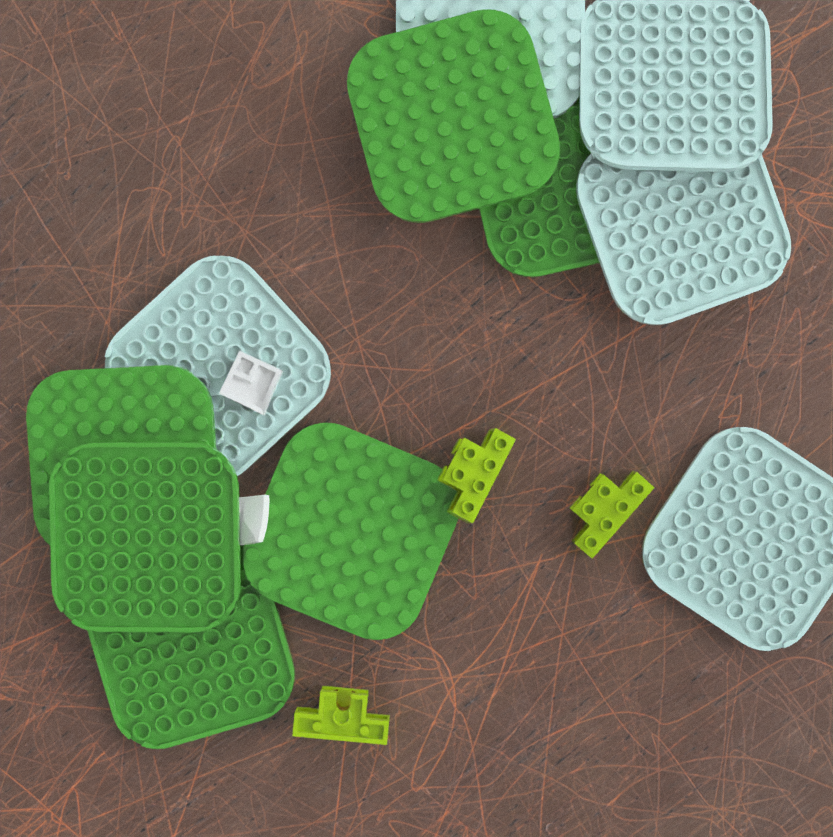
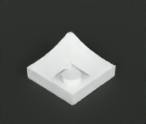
[219,351,283,416]
[239,495,269,545]

